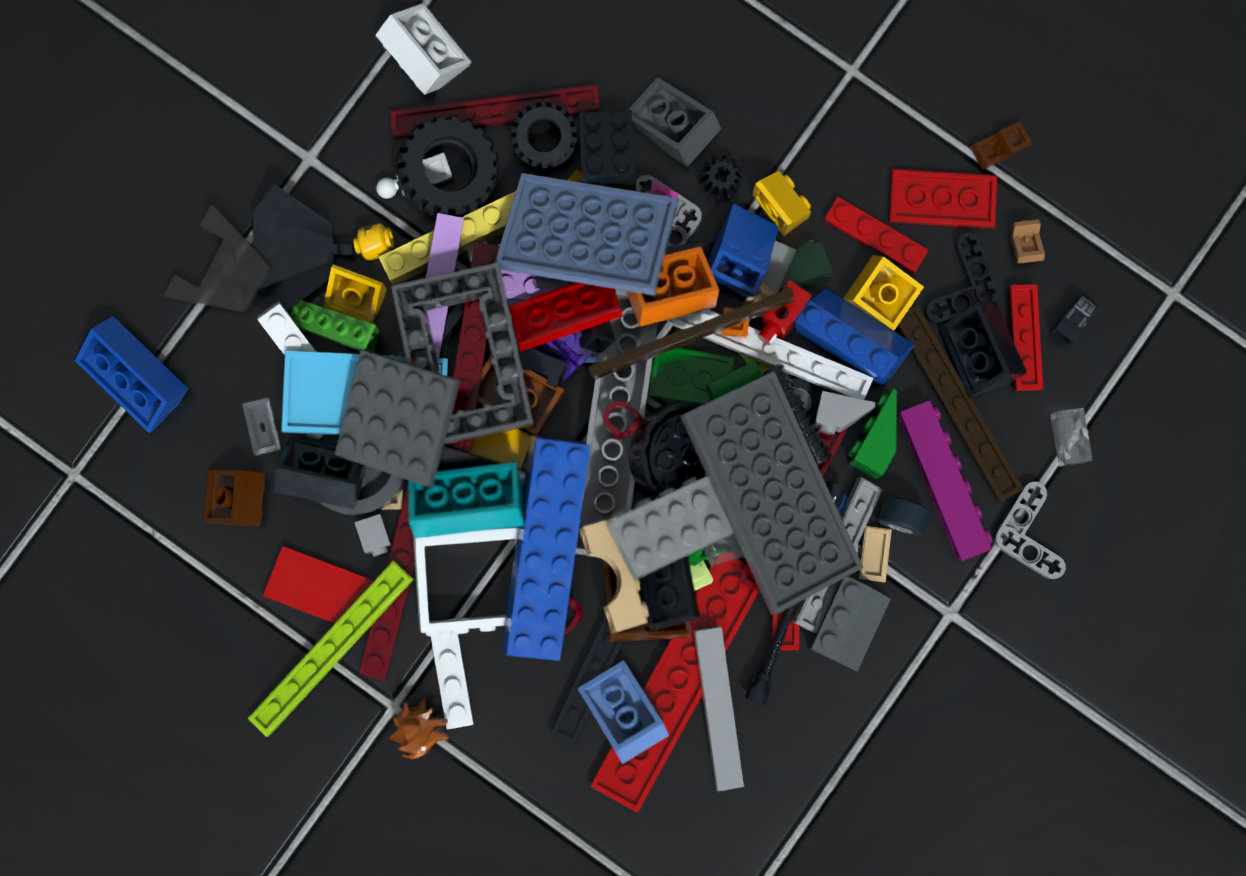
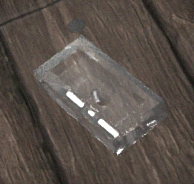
[242,398,282,456]

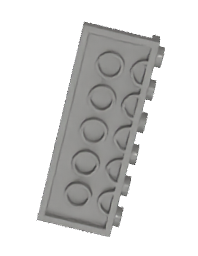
[606,473,734,580]

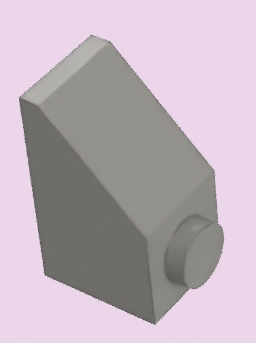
[815,391,875,435]

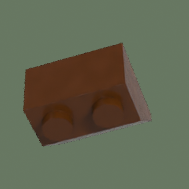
[203,470,265,527]

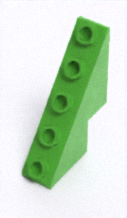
[288,301,382,352]

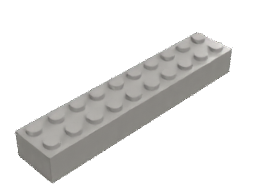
[575,289,658,558]

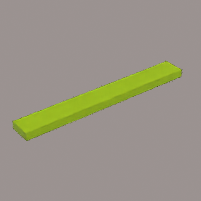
[248,560,414,737]

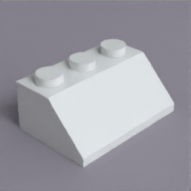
[376,4,472,95]

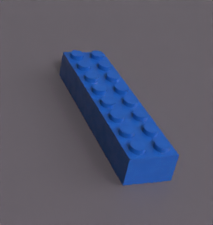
[501,435,591,661]

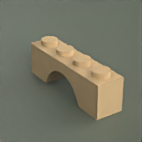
[579,518,648,634]

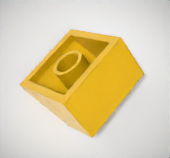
[752,171,811,236]
[843,255,924,331]

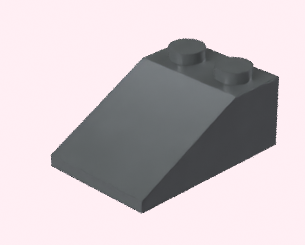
[628,77,721,167]

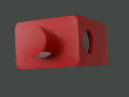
[758,280,811,345]

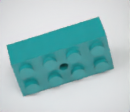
[408,462,524,539]

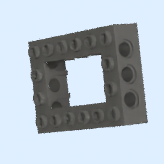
[391,263,534,445]

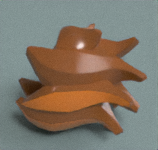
[389,698,449,759]

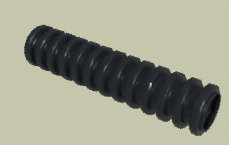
[762,364,832,466]

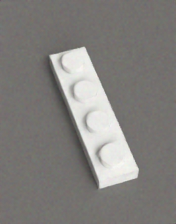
[431,618,474,729]

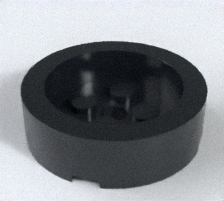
[629,402,706,501]

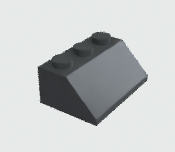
[808,576,891,672]

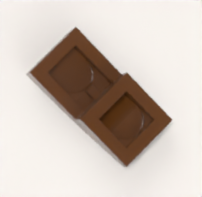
[970,121,1033,170]

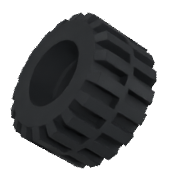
[511,101,577,168]

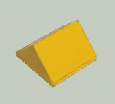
[323,264,387,324]

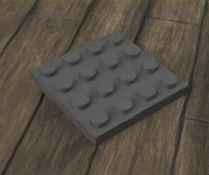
[335,350,460,487]

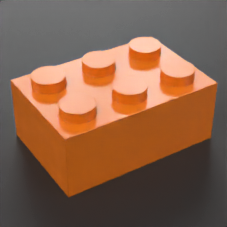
[625,246,719,327]

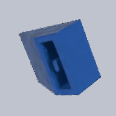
[707,204,779,298]

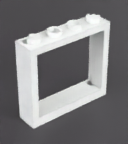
[413,527,518,636]

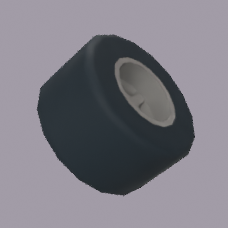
[878,496,931,536]

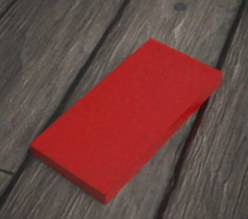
[889,169,997,229]
[509,282,623,351]
[263,546,374,623]

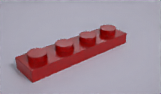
[824,197,928,274]
[1009,284,1043,391]

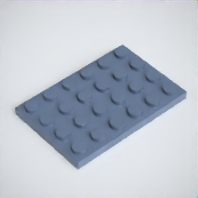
[495,173,678,295]

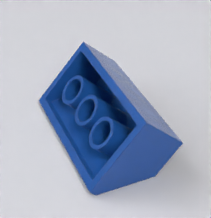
[795,288,914,388]
[75,316,188,433]

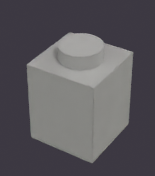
[355,514,393,557]

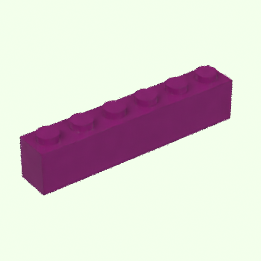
[897,400,993,562]

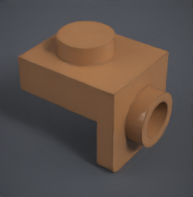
[1011,220,1045,263]

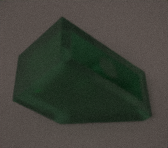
[780,240,833,292]

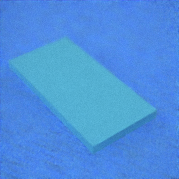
[282,351,448,435]

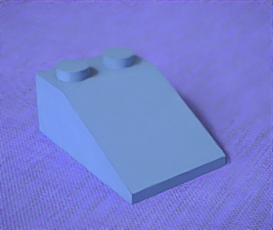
[577,660,669,764]

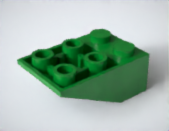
[848,389,897,479]

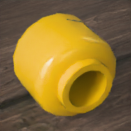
[353,223,395,261]

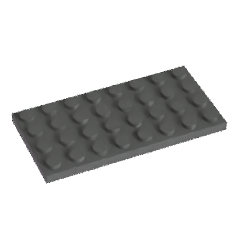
[681,371,864,615]

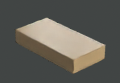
[858,526,892,582]

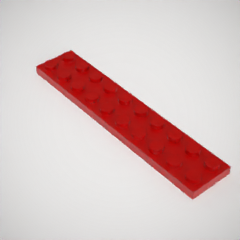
[590,552,758,813]

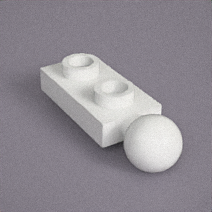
[376,153,453,199]

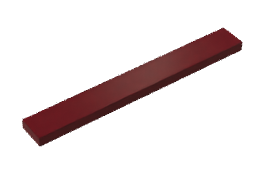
[390,84,600,139]

